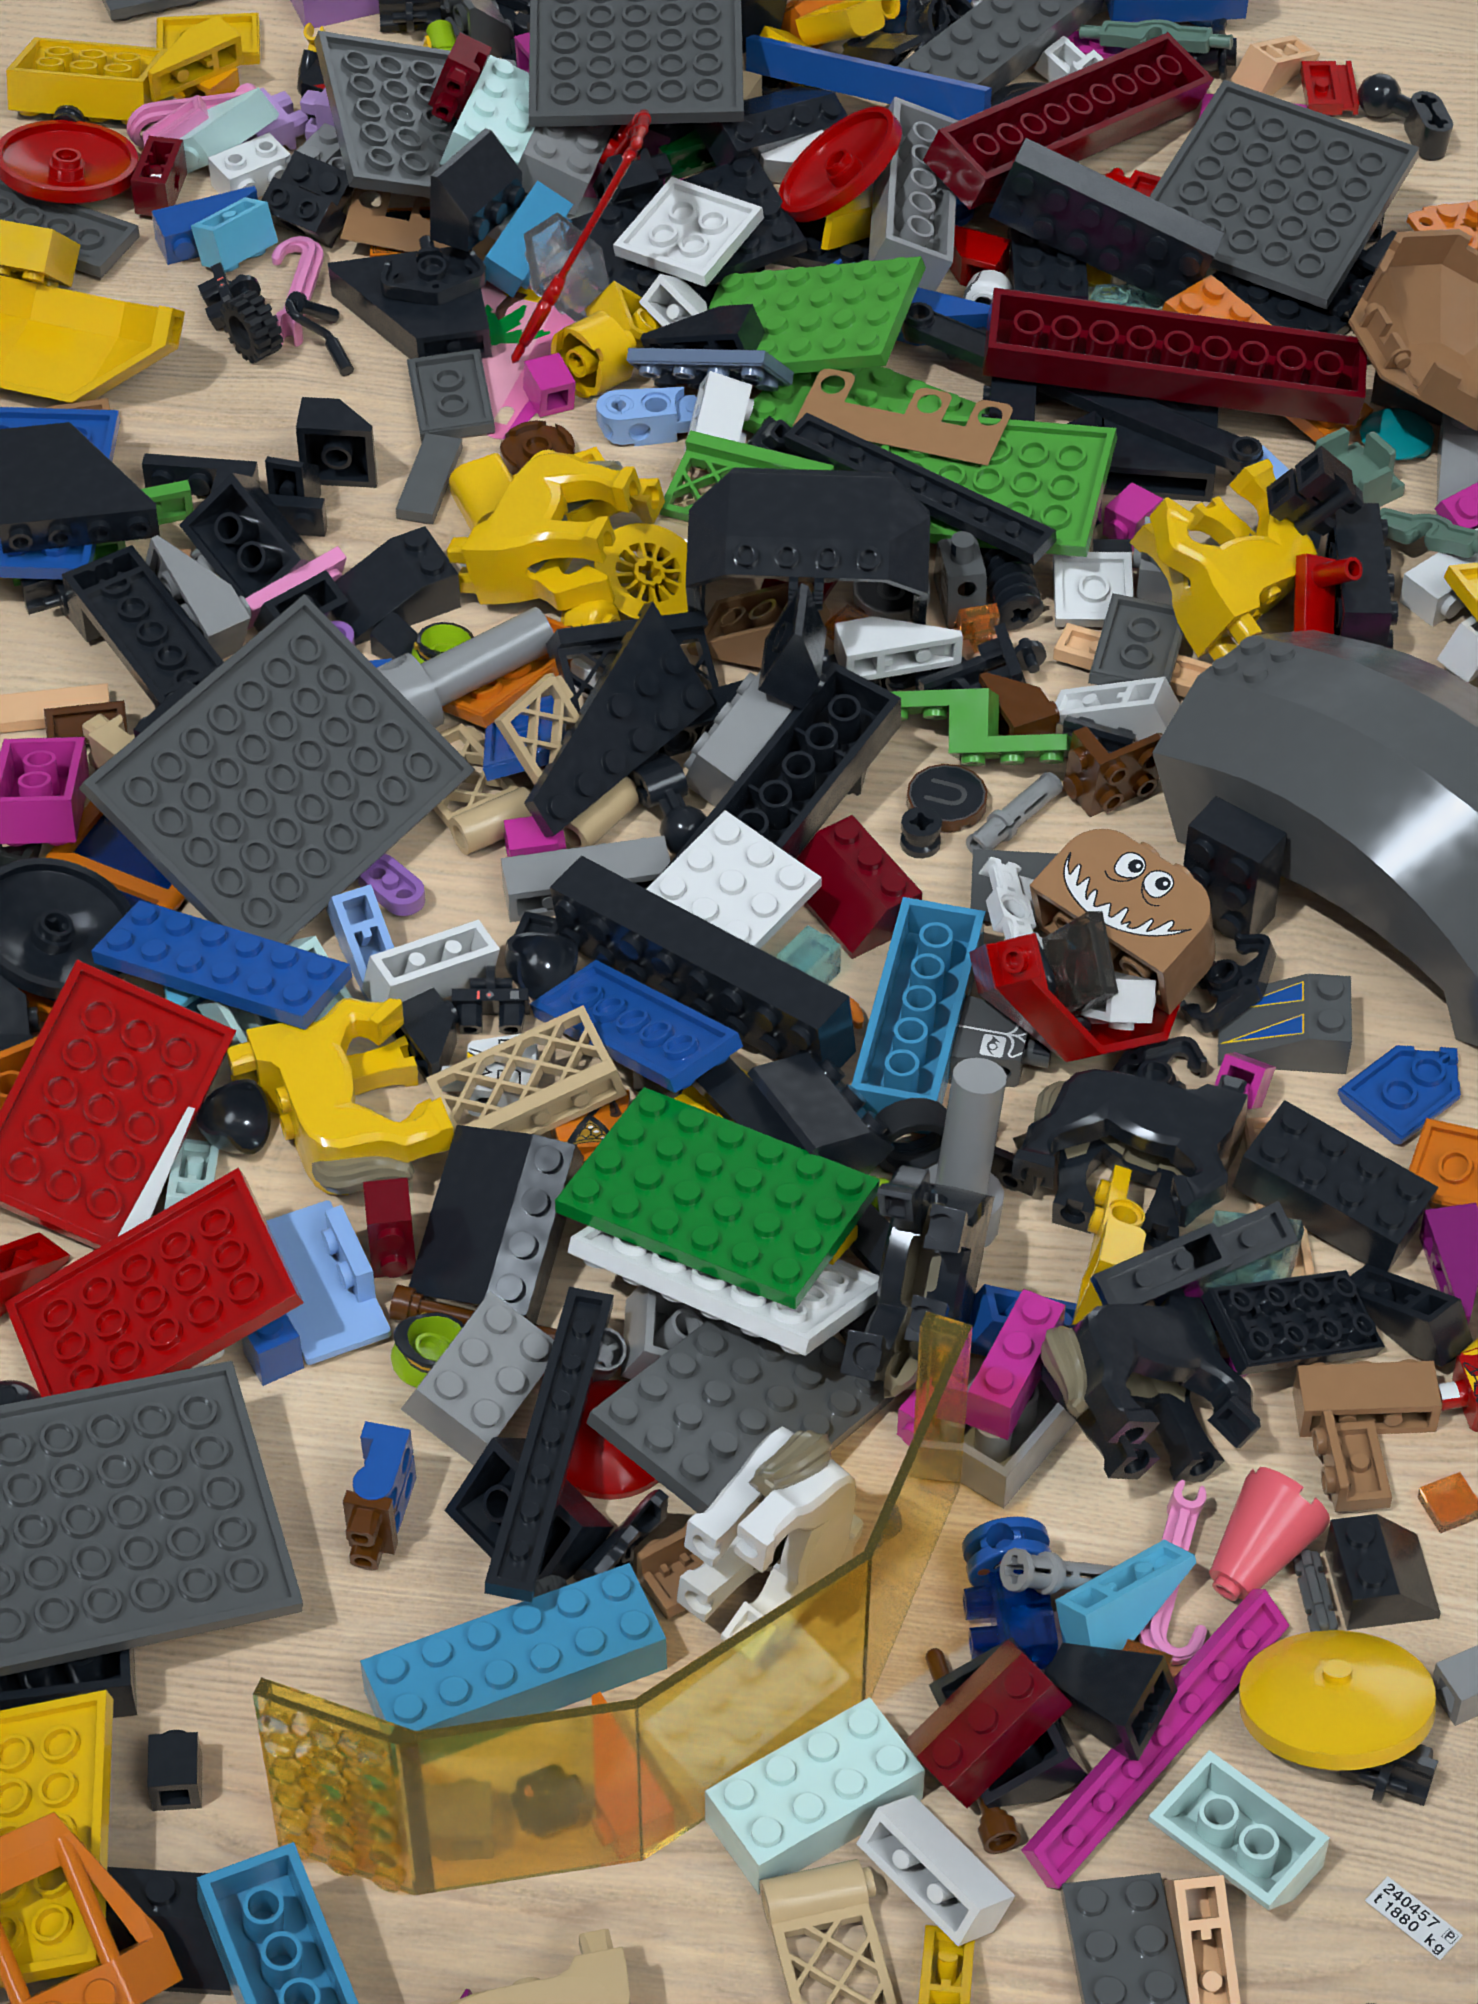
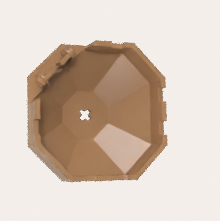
[1348,229,1478,431]

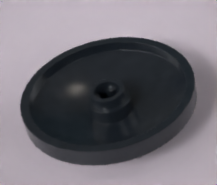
[0,858,132,999]

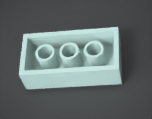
[440,55,535,165]
[705,1697,925,1895]

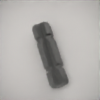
[1293,1549,1338,1632]

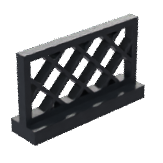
[546,610,719,713]

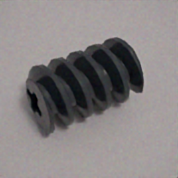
[982,549,1044,630]

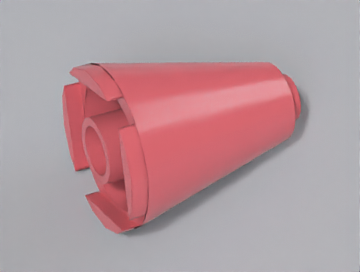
[1209,1467,1330,1601]

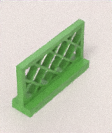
[660,430,834,522]

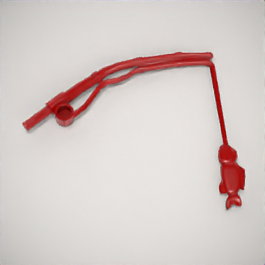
[511,109,651,363]

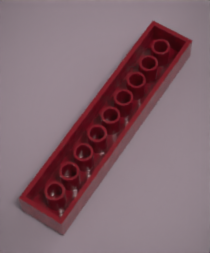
[923,32,1214,210]
[982,288,1367,426]

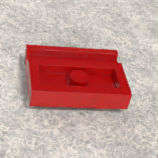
[1300,61,1359,115]

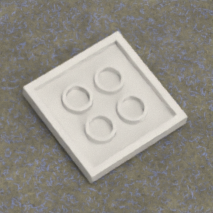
[613,177,764,287]
[647,810,822,949]

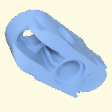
[596,387,697,447]

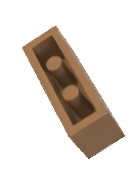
[1292,1359,1442,1437]

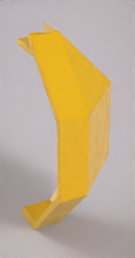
[0,275,185,403]

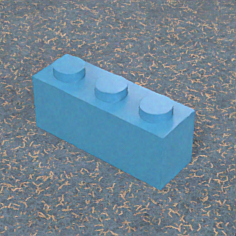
[483,180,574,298]

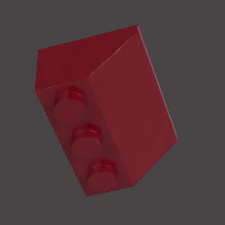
[796,815,923,959]
[904,1639,1073,1809]

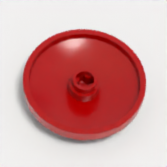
[778,106,902,222]
[0,120,138,203]

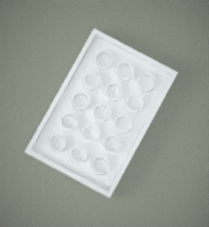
[568,1226,879,1356]

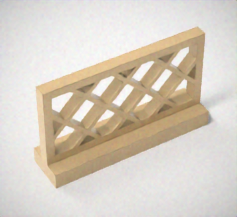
[426,1005,627,1135]

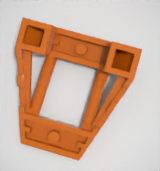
[0,1812,183,2004]

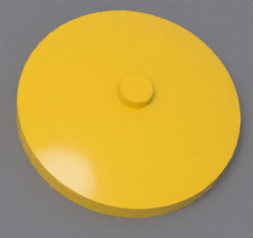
[1239,1630,1436,1770]

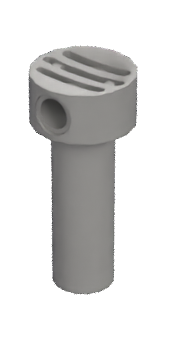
[377,607,554,728]
[927,1057,1007,1248]

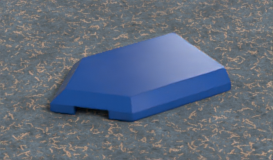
[1337,1045,1461,1144]

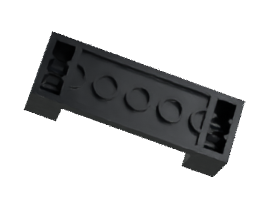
[62,545,224,709]

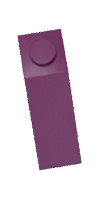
[1419,1203,1478,1326]

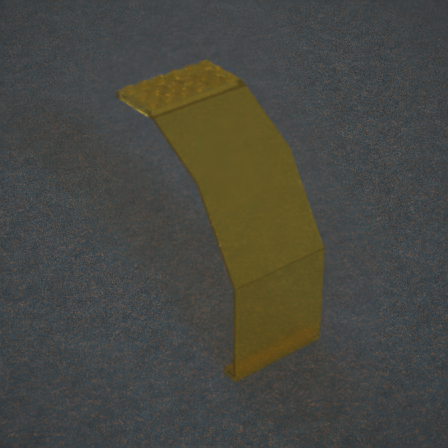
[253,1311,972,1896]

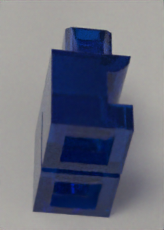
[962,1569,1058,1669]

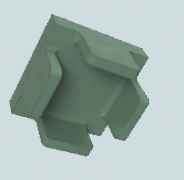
[1315,427,1405,507]

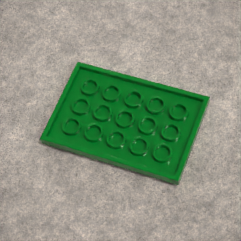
[555,1087,880,1310]

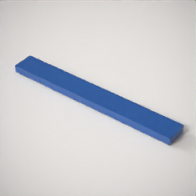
[746,35,992,120]

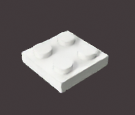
[1053,552,1133,627]

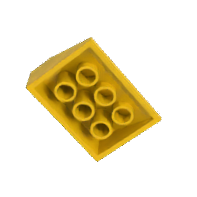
[6,37,168,125]

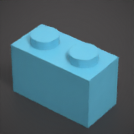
[191,197,278,272]

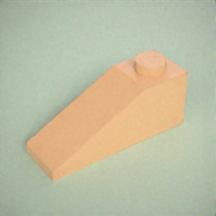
[1231,35,1320,96]
[1164,1875,1241,2004]

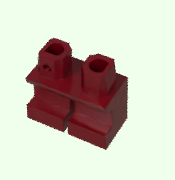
[428,32,492,122]

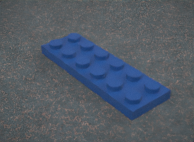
[91,900,352,1030]
[530,960,743,1093]

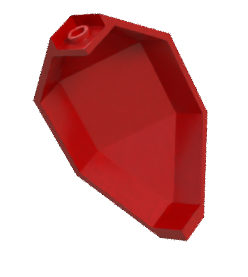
[969,933,1181,1062]

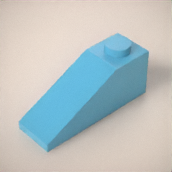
[1055,1540,1196,1650]

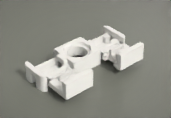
[979,857,1068,980]

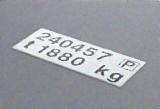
[1365,1876,1463,1960]

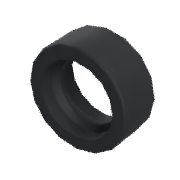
[877,1098,947,1174]

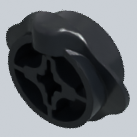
[905,0,974,52]

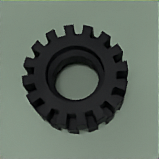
[220,290,283,363]

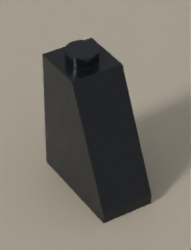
[1044,1643,1178,1761]

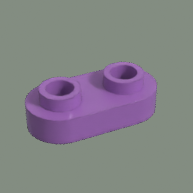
[357,854,425,916]

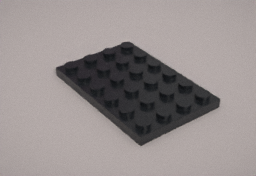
[559,154,808,300]

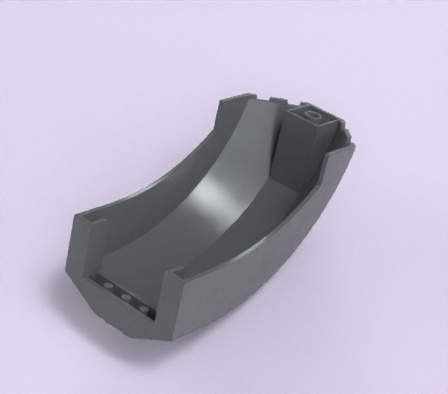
[1152,630,1478,1046]

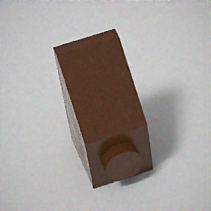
[979,672,1060,736]

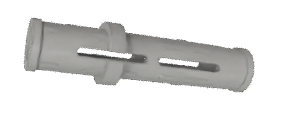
[966,772,1063,854]

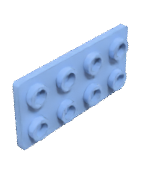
[266,1200,391,1365]

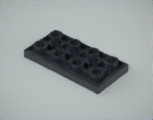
[1201,1270,1385,1375]

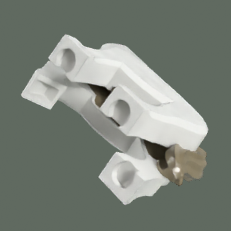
[677,1426,864,1658]

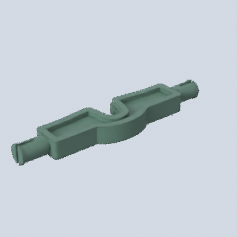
[1079,19,1233,53]
[1380,508,1478,558]

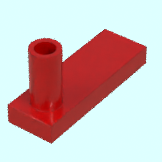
[1294,553,1363,634]

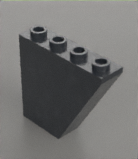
[328,247,492,359]
[0,422,160,554]

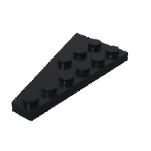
[524,601,715,837]

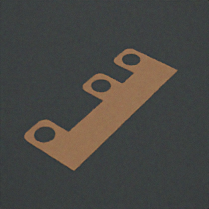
[340,188,537,270]
[793,369,1013,466]

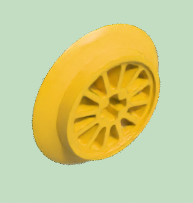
[594,523,688,619]

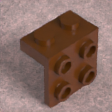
[1063,726,1163,817]

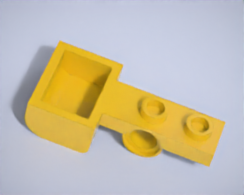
[795,0,900,46]
[449,447,605,531]
[1072,1165,1146,1325]

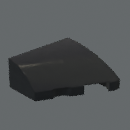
[573,1489,669,1582]

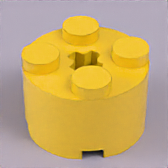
[551,311,636,398]

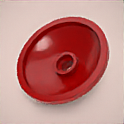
[566,1380,659,1500]

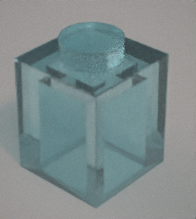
[777,925,841,985]

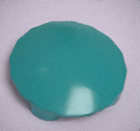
[1359,408,1435,462]

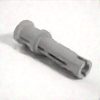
[1000,1548,1115,1595]

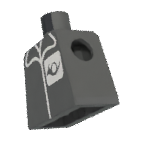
[934,531,987,629]
[949,995,1052,1087]

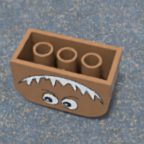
[1029,829,1216,1015]

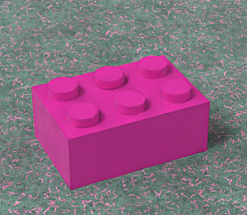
[0,737,90,847]

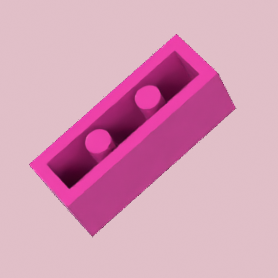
[965,1289,1066,1440]

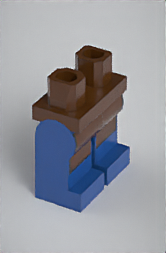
[343,1421,417,1570]

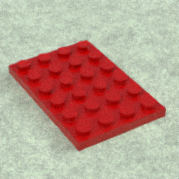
[0,960,236,1249]
[4,1167,304,1397]

